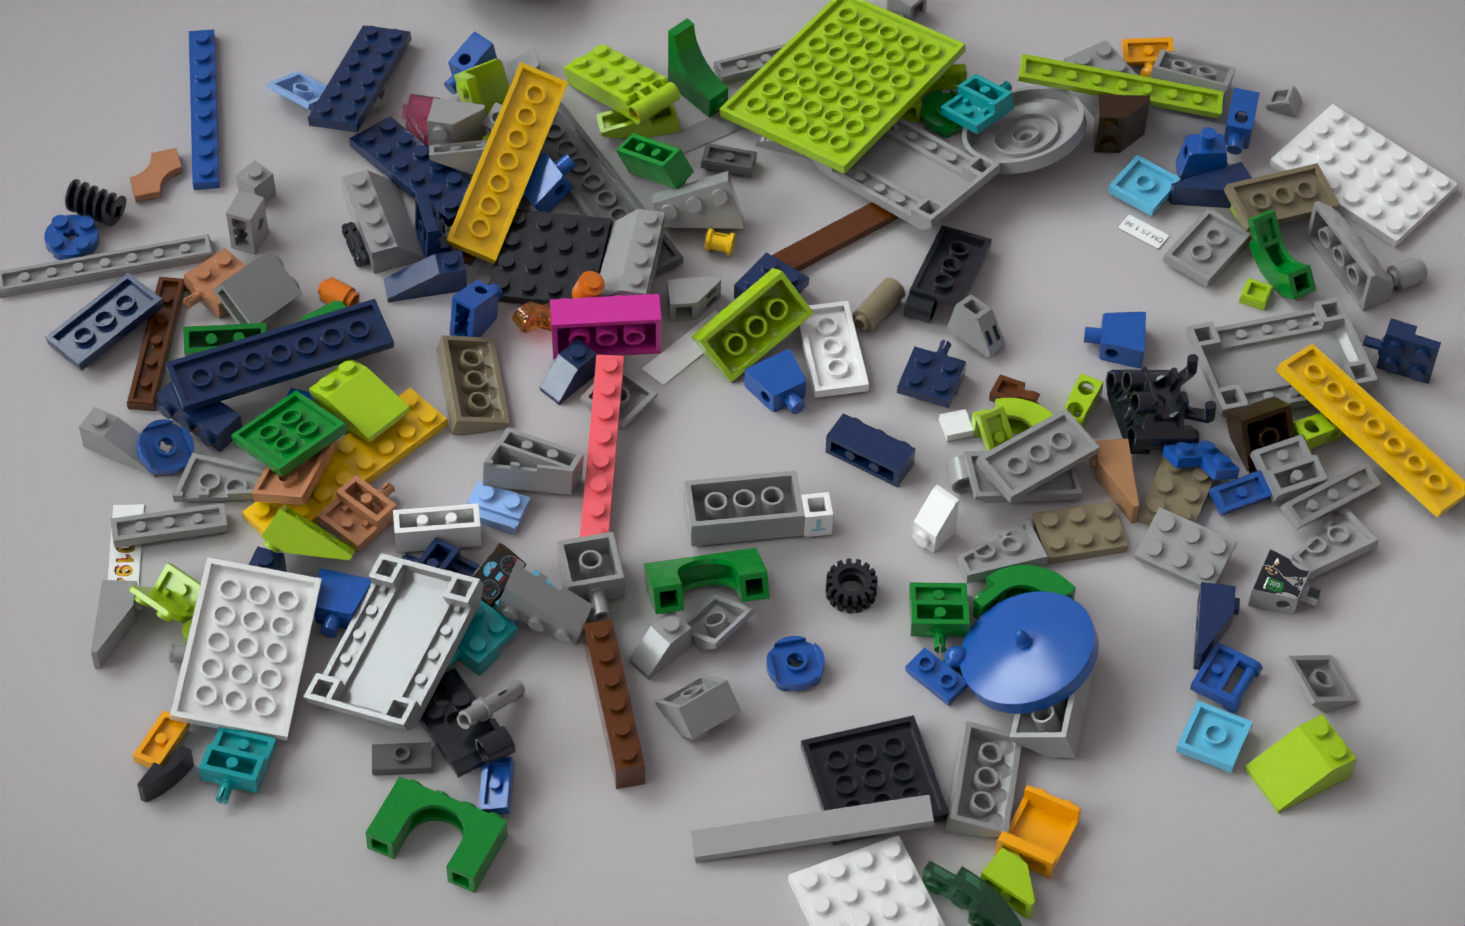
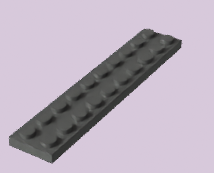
[539,102,683,276]

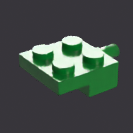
[909,582,970,653]

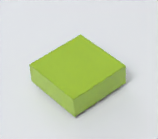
[1239,278,1273,311]

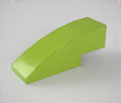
[596,103,682,138]

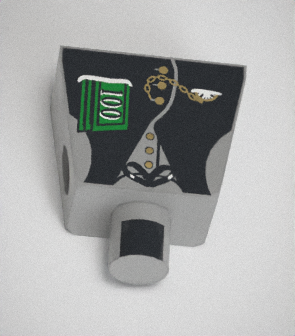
[1248,549,1321,615]

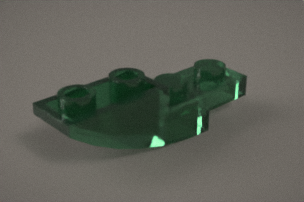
[922,861,1022,926]

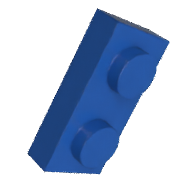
[1209,470,1272,516]
[478,757,515,815]

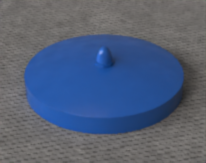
[960,591,1099,714]

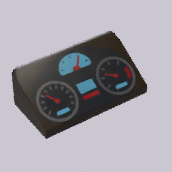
[471,543,526,607]

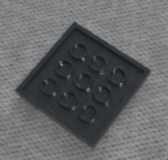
[488,209,612,307]
[800,715,949,846]

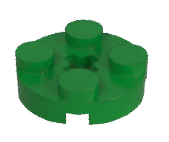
[920,90,963,138]

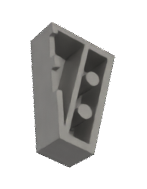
[652,171,744,229]
[483,427,584,495]
[496,559,593,644]

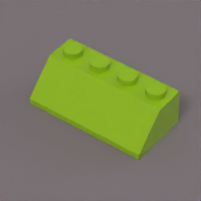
[691,268,814,382]

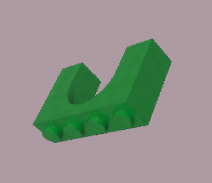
[644,548,770,615]
[365,776,508,893]

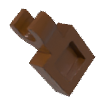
[989,374,1040,404]

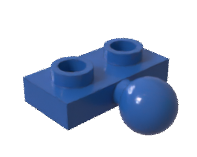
[905,646,968,706]

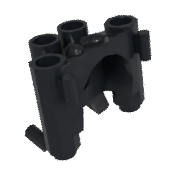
[1105,354,1216,454]

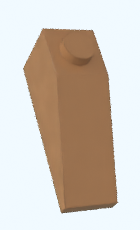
[1088,439,1139,523]

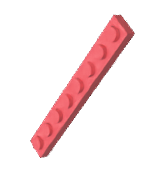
[580,354,624,537]

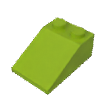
[309,359,411,442]
[261,504,355,560]
[1245,714,1357,813]

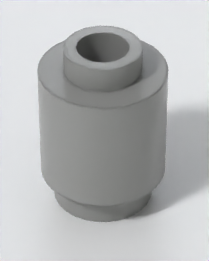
[1386,258,1427,291]

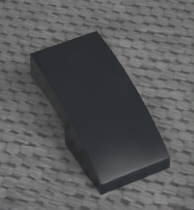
[137,745,194,802]

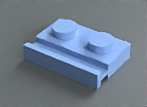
[467,481,531,535]

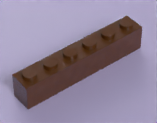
[583,619,645,789]

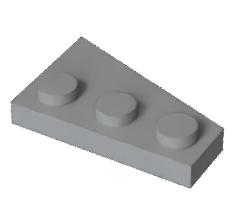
[173,452,264,502]
[1292,505,1378,581]
[957,518,1048,583]

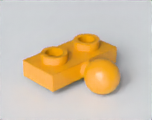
[1121,37,1174,77]

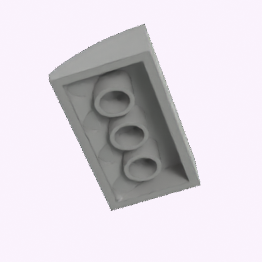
[944,721,1022,838]

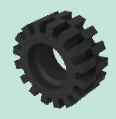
[825,558,878,614]

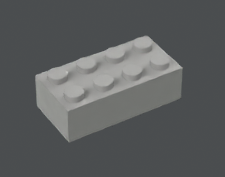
[684,470,804,546]

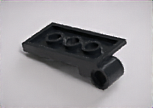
[903,225,992,323]
[419,668,516,778]

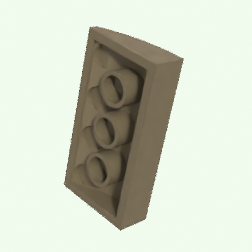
[437,335,510,435]

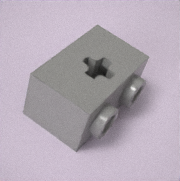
[226,190,269,255]

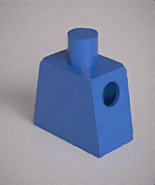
[444,31,497,94]
[1224,88,1260,155]
[1175,127,1228,180]
[524,153,577,212]
[450,280,503,337]
[1084,311,1146,369]
[744,349,806,414]
[314,568,372,638]

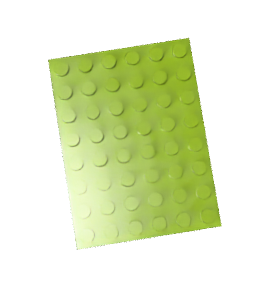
[719,0,966,174]

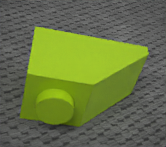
[979,847,1035,920]

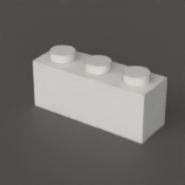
[393,503,482,553]

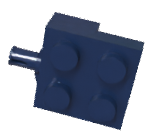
[734,252,809,299]
[1363,318,1441,384]
[897,340,966,408]
[402,537,480,576]

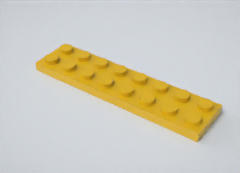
[446,62,569,264]
[1276,343,1465,518]
[242,388,448,551]

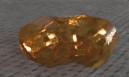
[512,302,551,333]

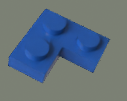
[1162,441,1240,481]

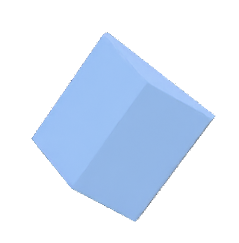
[267,71,326,110]

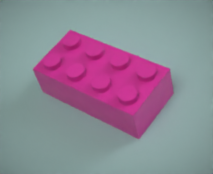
[550,294,661,359]

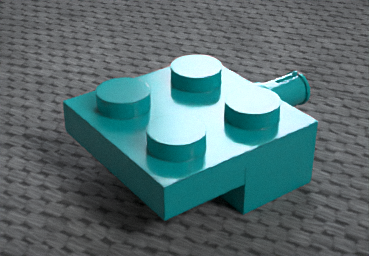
[940,74,1014,134]
[447,600,518,676]
[199,727,277,804]

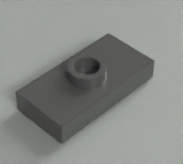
[701,143,757,177]
[372,742,432,775]

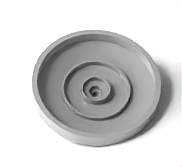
[962,86,1087,174]

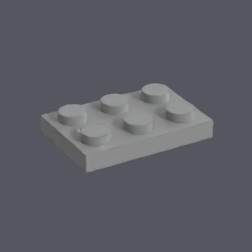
[1163,208,1252,287]
[1135,507,1237,588]

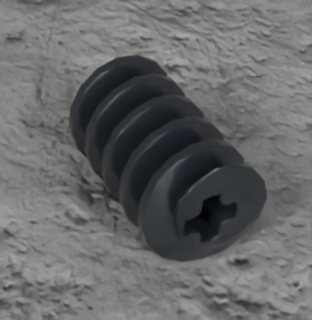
[65,179,127,226]

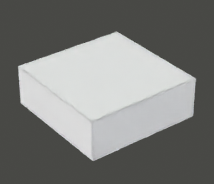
[939,409,974,441]

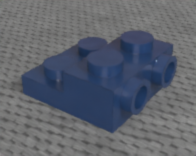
[414,191,452,259]

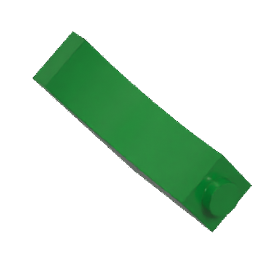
[668,18,728,118]

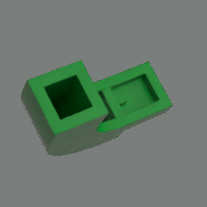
[1248,210,1316,299]
[973,565,1076,620]

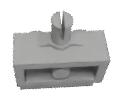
[1250,434,1328,504]

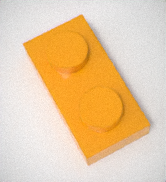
[133,710,190,768]

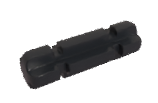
[341,222,369,267]

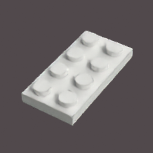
[798,301,869,398]

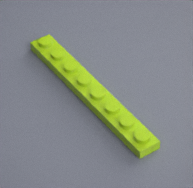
[1018,53,1224,119]

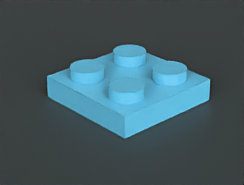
[1108,155,1181,217]
[1176,701,1253,773]

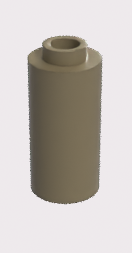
[853,278,906,332]

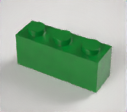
[616,133,694,189]
[183,323,267,356]

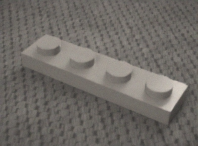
[1280,462,1382,531]
[110,503,228,548]

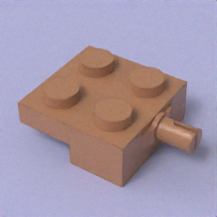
[183,248,246,319]
[317,475,397,552]

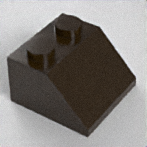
[1093,94,1150,153]
[1225,396,1295,472]

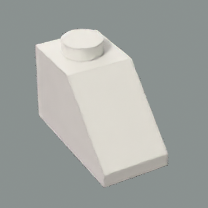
[912,485,959,553]

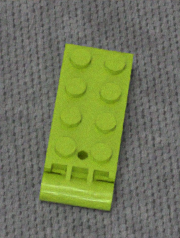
[563,44,681,124]

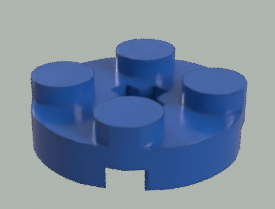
[44,215,99,260]
[136,419,194,475]
[766,636,825,691]

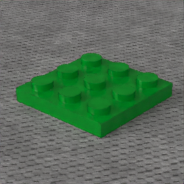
[231,390,348,477]

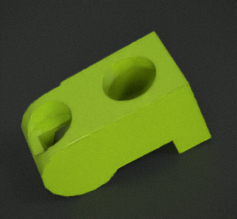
[1064,373,1103,427]
[1293,413,1343,452]

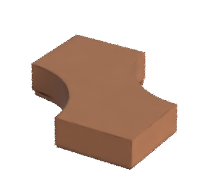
[130,148,182,202]

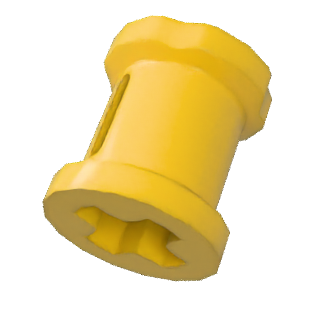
[704,228,736,256]

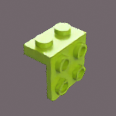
[454,59,509,117]
[129,563,201,623]

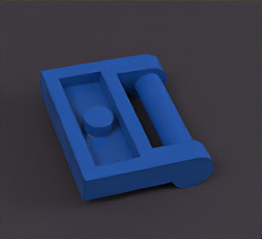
[1190,642,1263,713]

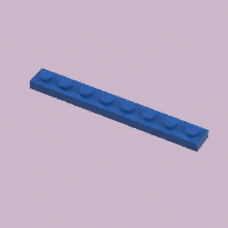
[189,29,220,190]

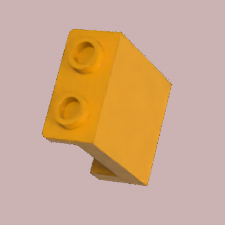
[995,785,1082,879]

